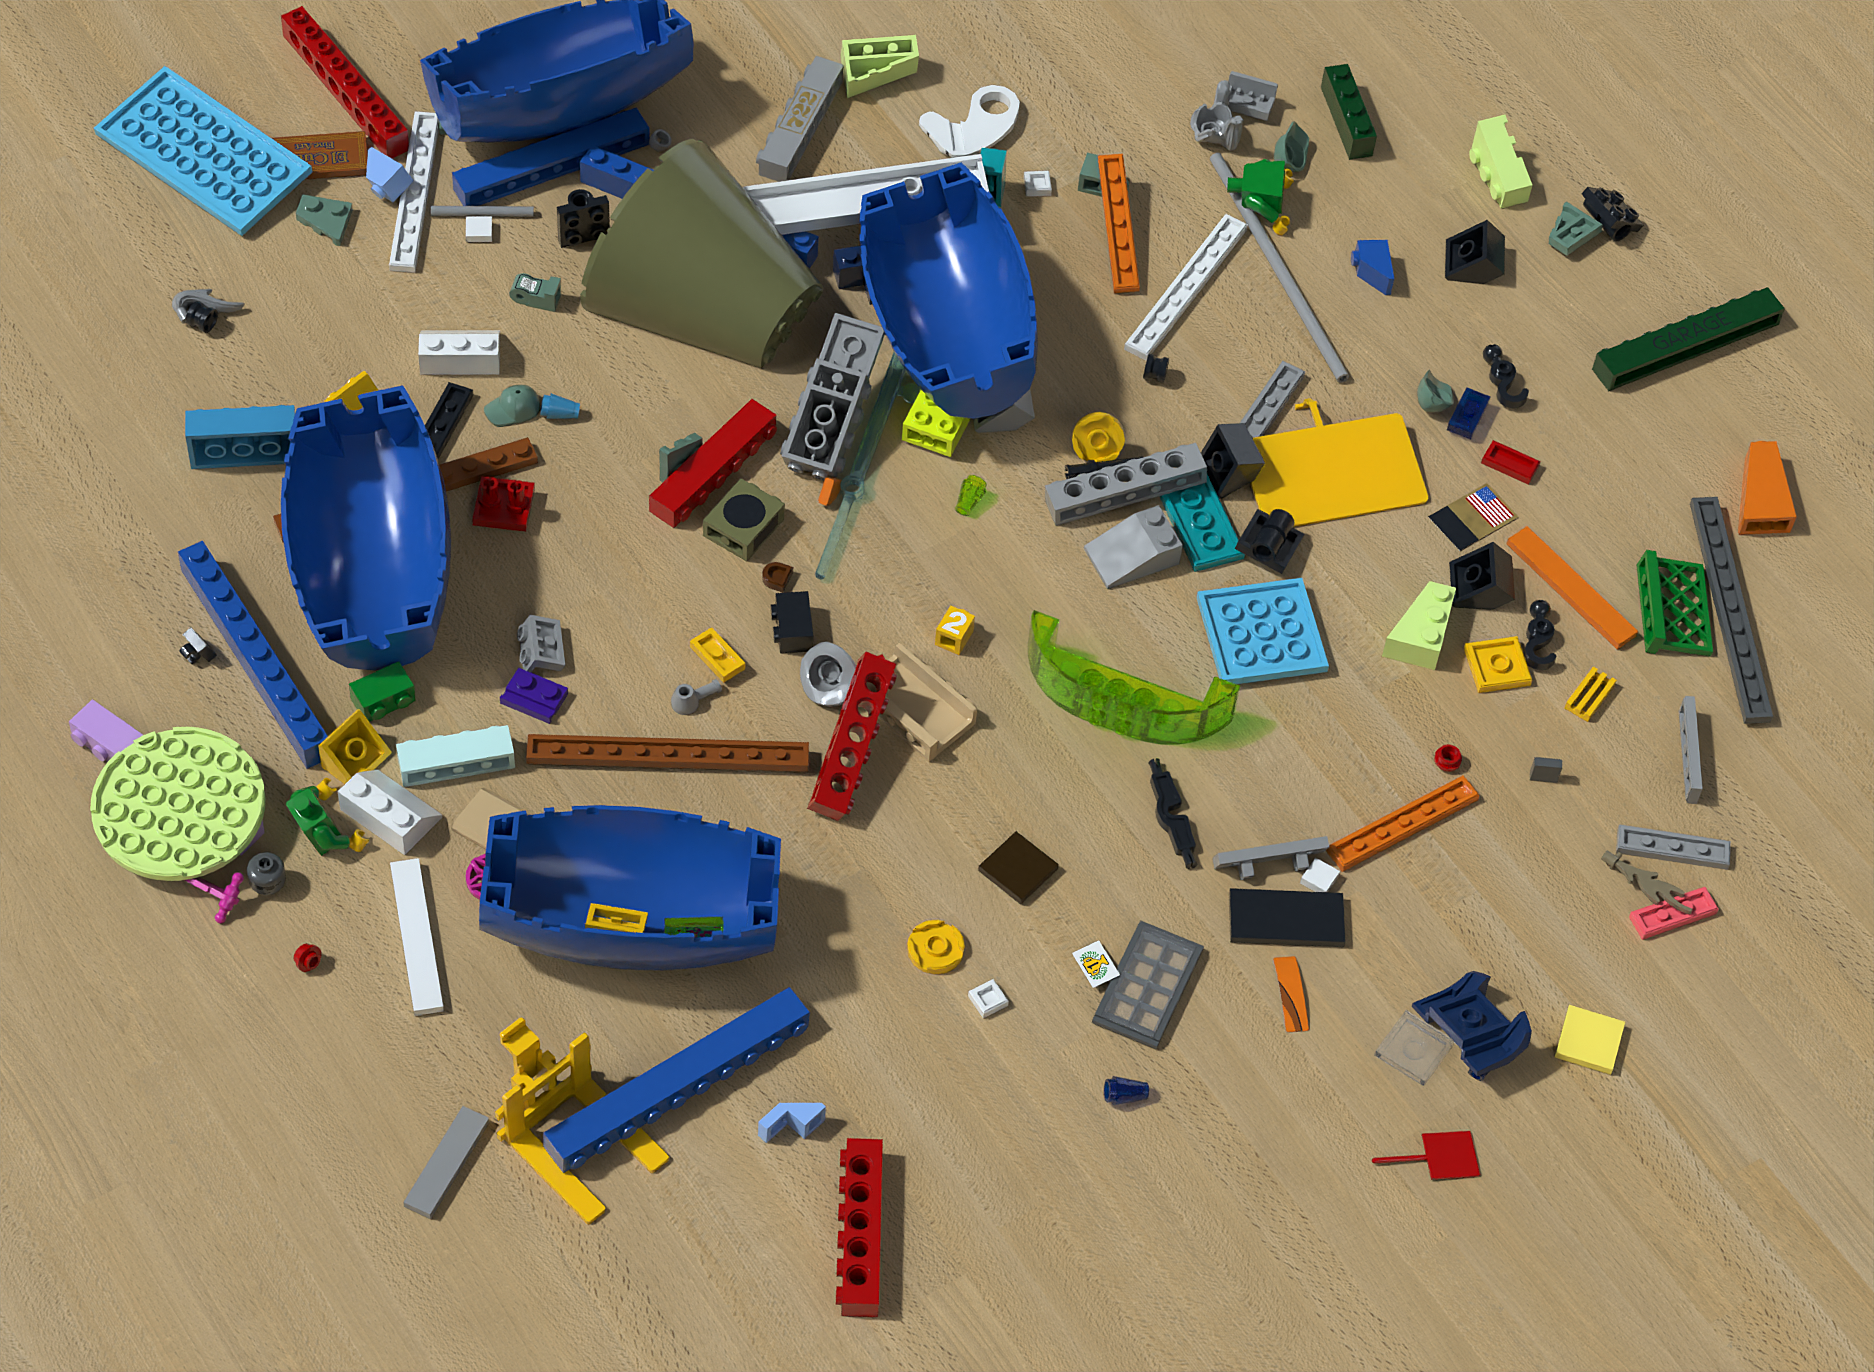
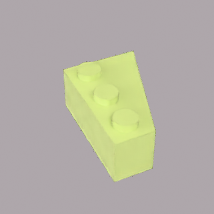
[841,35,919,98]
[1469,115,1532,208]
[1382,581,1456,670]

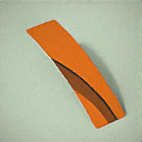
[1273,956,1309,1032]

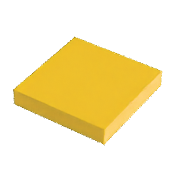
[1464,636,1532,693]

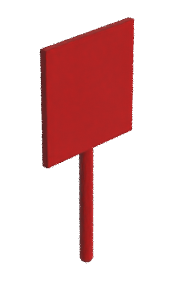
[1372,1131,1480,1180]

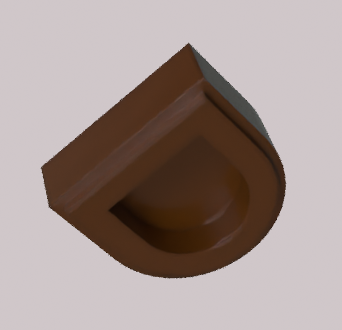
[762,562,794,593]

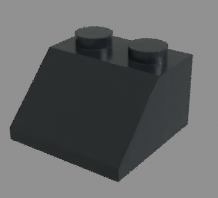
[1445,220,1505,284]
[1201,423,1265,499]
[1449,542,1515,610]

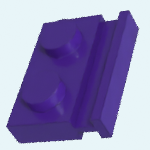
[500,668,568,724]

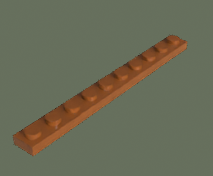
[273,437,538,542]
[526,734,809,772]

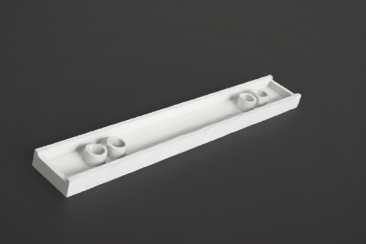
[743,154,990,235]

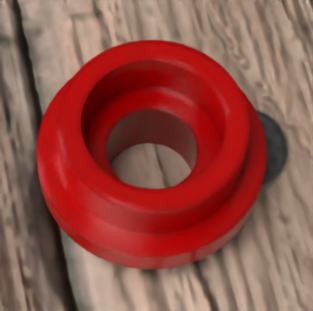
[1434,744,1462,771]
[293,943,322,972]

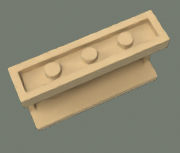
[866,643,977,762]

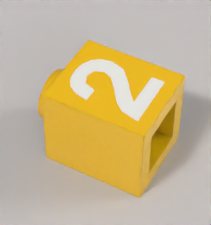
[935,605,975,655]

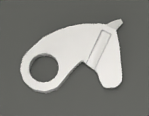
[919,85,1020,158]

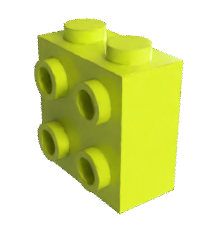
[902,390,970,457]

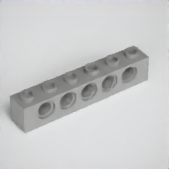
[1045,443,1207,526]

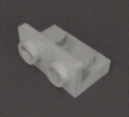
[517,615,565,672]

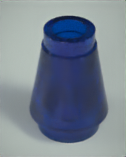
[1104,1076,1149,1105]

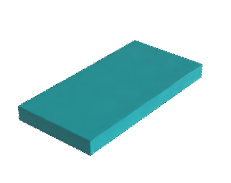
[1159,475,1245,572]

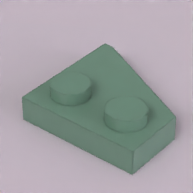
[296,194,353,246]
[1548,202,1602,256]
[659,433,703,483]

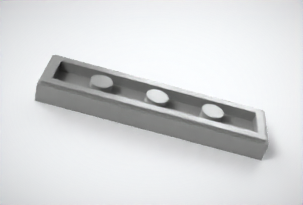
[1240,361,1305,438]
[1679,696,1703,804]
[1616,825,1731,870]
[403,1106,489,1219]

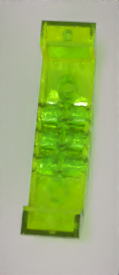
[1028,610,1240,745]

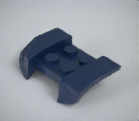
[1412,971,1532,1076]

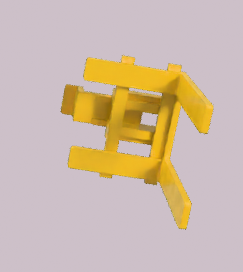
[495,1017,669,1224]

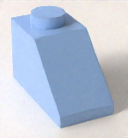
[366,147,413,202]

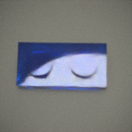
[1447,387,1491,440]

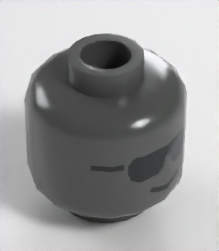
[247,852,286,895]

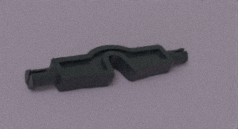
[1148,758,1198,869]

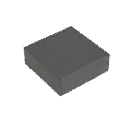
[1530,757,1562,783]

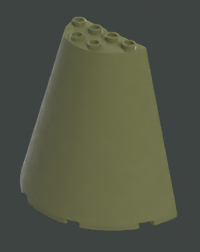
[580,139,823,369]

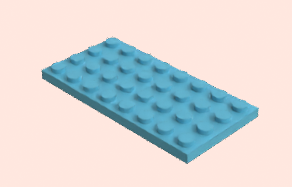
[94,66,313,236]

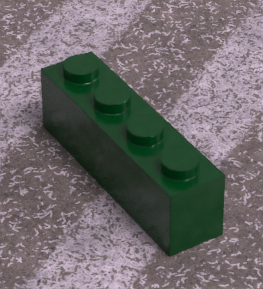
[1321,64,1377,160]

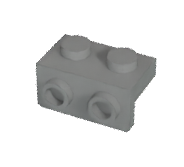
[1228,71,1278,121]

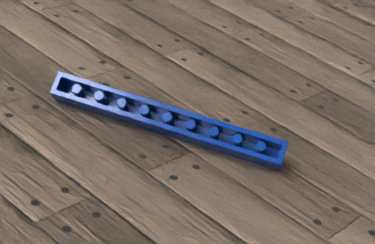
[580,145,819,269]
[178,540,328,769]
[543,987,810,1173]

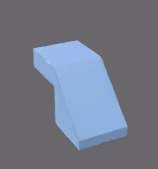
[758,1103,826,1143]

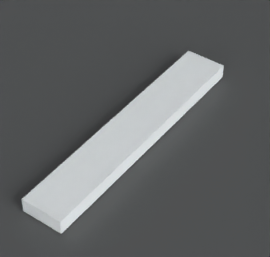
[390,858,444,1016]

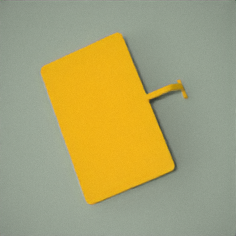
[1251,398,1428,527]

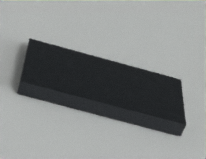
[1229,888,1346,947]

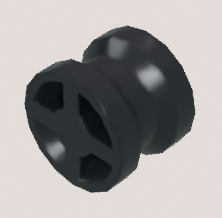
[186,301,218,333]
[1143,353,1169,383]

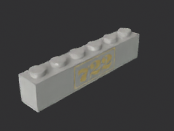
[756,56,844,182]

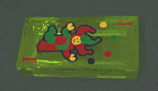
[663,917,724,938]

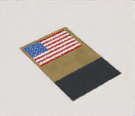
[1428,483,1518,551]

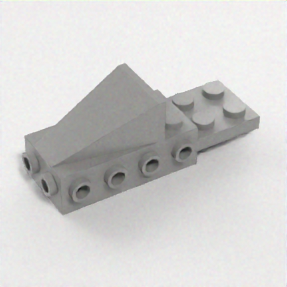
[780,313,885,481]

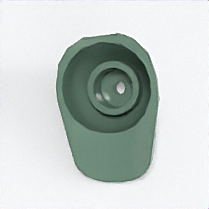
[1274,121,1309,172]
[1417,370,1454,412]
[484,384,541,427]

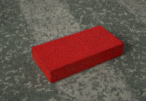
[1481,440,1541,485]

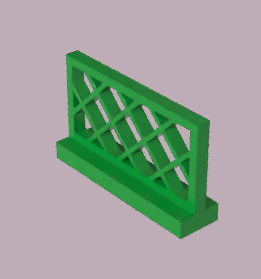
[1636,550,1713,656]

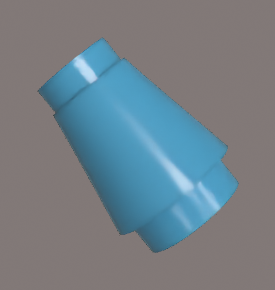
[540,393,580,419]

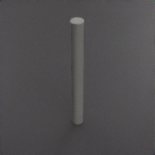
[431,206,534,217]

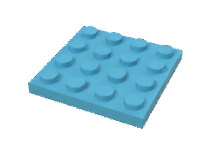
[1196,578,1329,686]

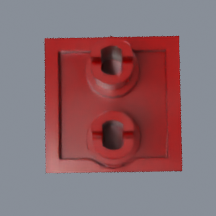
[472,476,535,532]

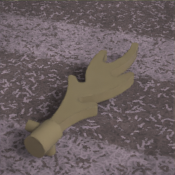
[1601,850,1692,915]

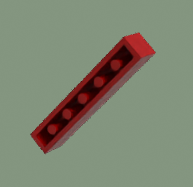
[649,399,777,528]

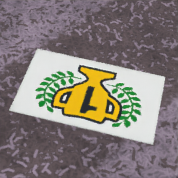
[1072,941,1120,988]

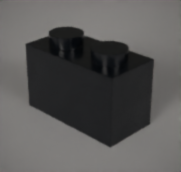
[770,591,814,654]

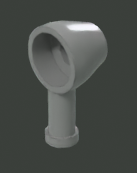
[671,679,722,715]

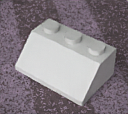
[418,330,500,375]
[338,770,442,855]

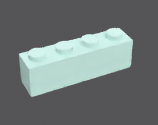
[396,725,515,787]

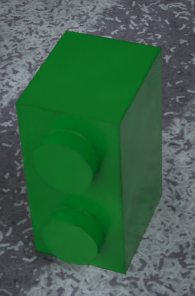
[349,662,416,722]

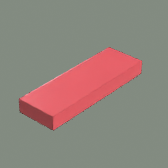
[1629,887,1719,940]

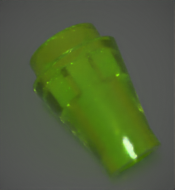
[955,475,987,516]

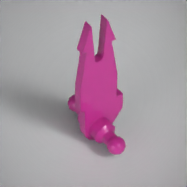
[185,872,244,923]

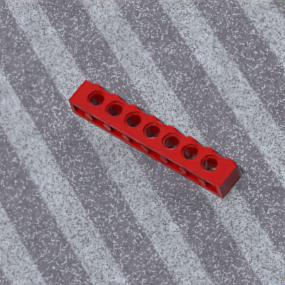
[281,6,409,159]

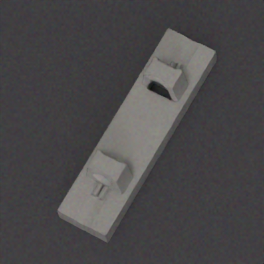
[1212,836,1329,880]

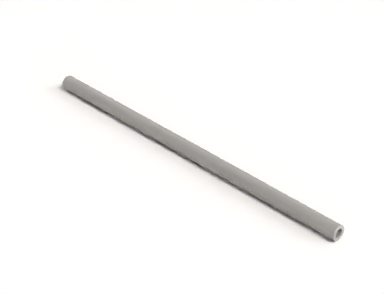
[1210,153,1349,383]

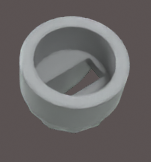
[649,129,671,152]

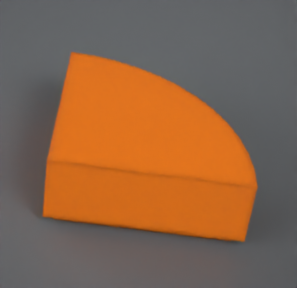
[818,477,844,506]

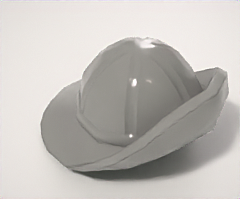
[800,642,856,707]

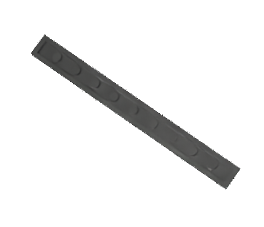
[1690,497,1773,724]

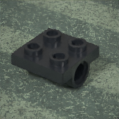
[1582,187,1644,241]
[557,189,610,248]
[1235,509,1304,574]

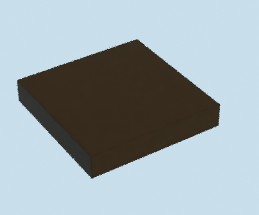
[978,831,1059,905]

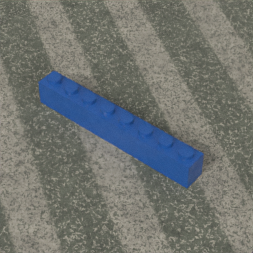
[452,107,650,206]

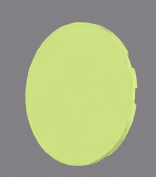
[90,727,266,881]

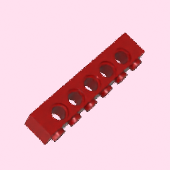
[807,651,897,821]
[836,1138,883,1317]

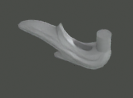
[172,289,245,324]

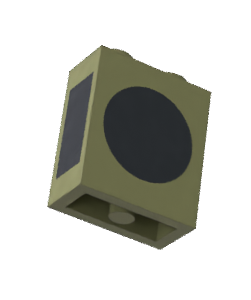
[703,478,785,562]

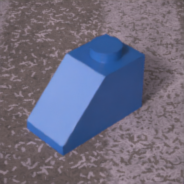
[1351,240,1394,295]

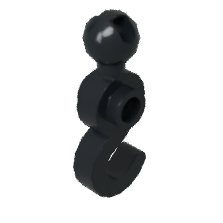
[1483,344,1529,408]
[1523,600,1557,670]

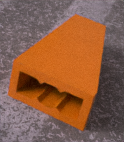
[1738,441,1796,535]

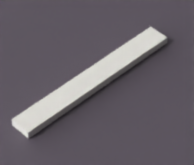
[389,112,440,273]
[1124,214,1248,361]

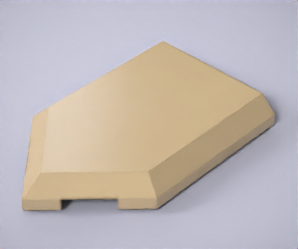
[452,788,531,849]

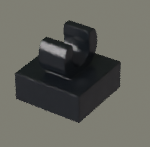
[179,627,217,664]

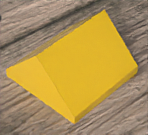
[318,709,392,784]

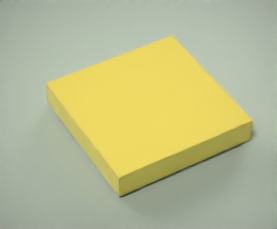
[1555,1005,1625,1075]

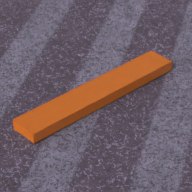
[1098,154,1140,293]
[1506,526,1638,650]
[1326,775,1480,872]

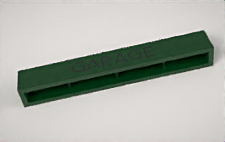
[1592,287,1785,392]

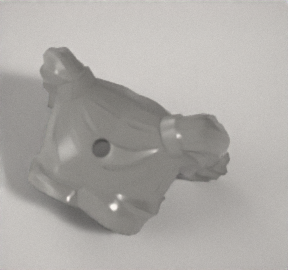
[1190,80,1243,151]

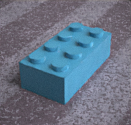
[185,405,295,469]

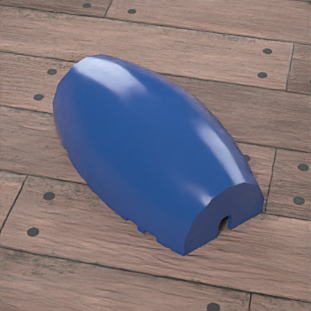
[420,0,694,143]
[859,162,1038,419]
[281,385,451,671]
[479,805,781,970]

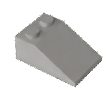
[1084,505,1183,589]

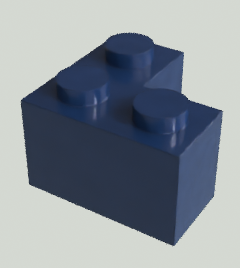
[833,246,872,305]

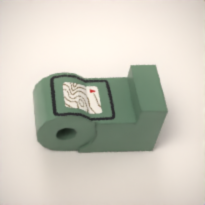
[509,273,562,312]

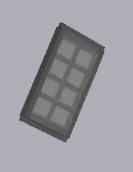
[1092,920,1204,1049]

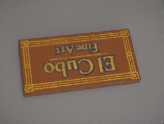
[272,131,368,180]

